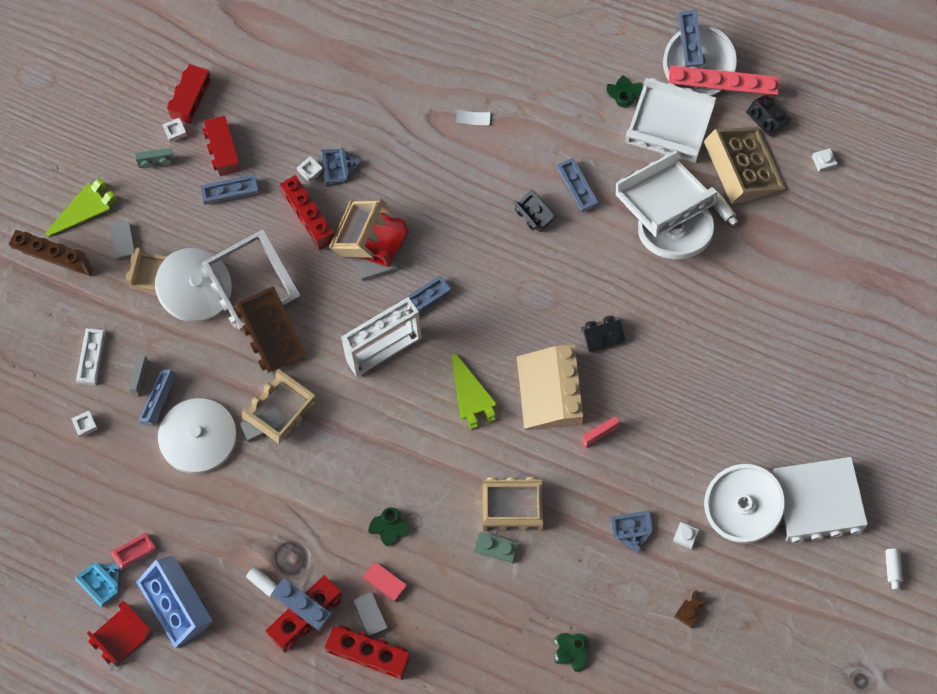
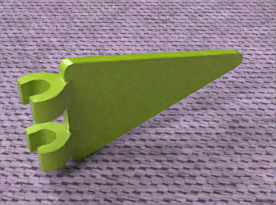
[46,177,118,237]
[452,354,496,430]

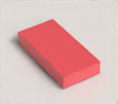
[582,416,620,448]
[111,533,157,570]
[363,562,407,602]

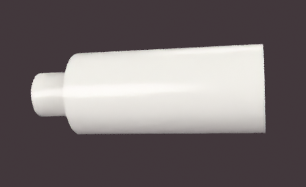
[713,192,738,226]
[886,549,903,590]
[246,566,278,598]

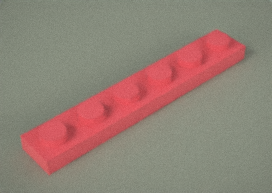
[668,65,780,96]

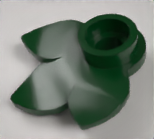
[607,75,643,108]
[368,507,408,546]
[554,633,590,672]

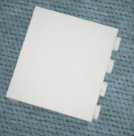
[625,78,716,163]
[616,150,717,237]
[771,457,867,544]

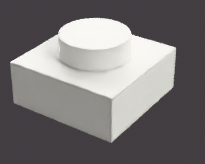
[162,118,187,142]
[812,148,837,172]
[297,156,323,182]
[71,411,98,437]
[673,522,699,549]

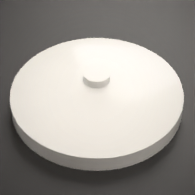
[663,25,736,96]
[638,209,714,259]
[155,248,232,322]
[158,398,237,474]
[704,464,785,544]

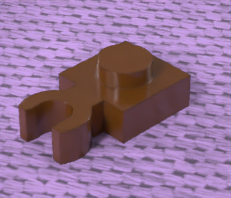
[674,590,707,628]

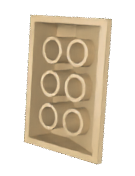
[704,127,786,204]
[517,344,583,430]

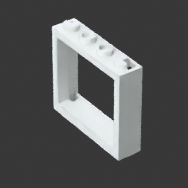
[201,229,300,330]
[341,297,422,377]

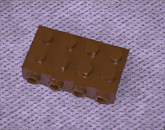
[9,230,93,276]
[234,286,306,374]

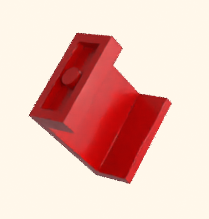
[355,213,409,267]
[86,600,153,666]

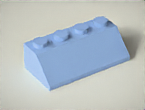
[136,555,213,648]

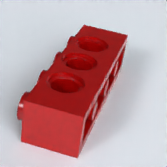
[280,175,334,250]
[265,575,342,652]
[324,625,410,680]

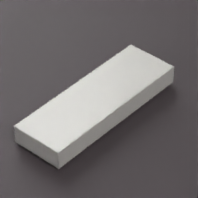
[76,328,106,385]

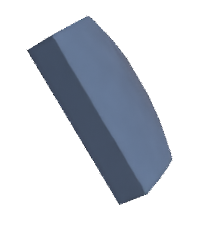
[320,147,361,186]
[610,511,653,553]

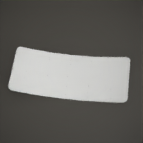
[455,110,490,125]

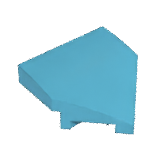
[75,562,120,608]

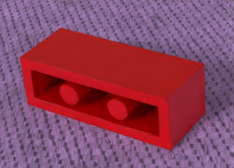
[167,64,211,124]
[202,116,241,176]

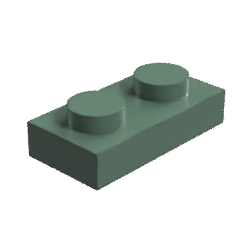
[135,148,175,168]
[474,532,518,563]

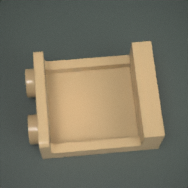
[126,248,168,293]

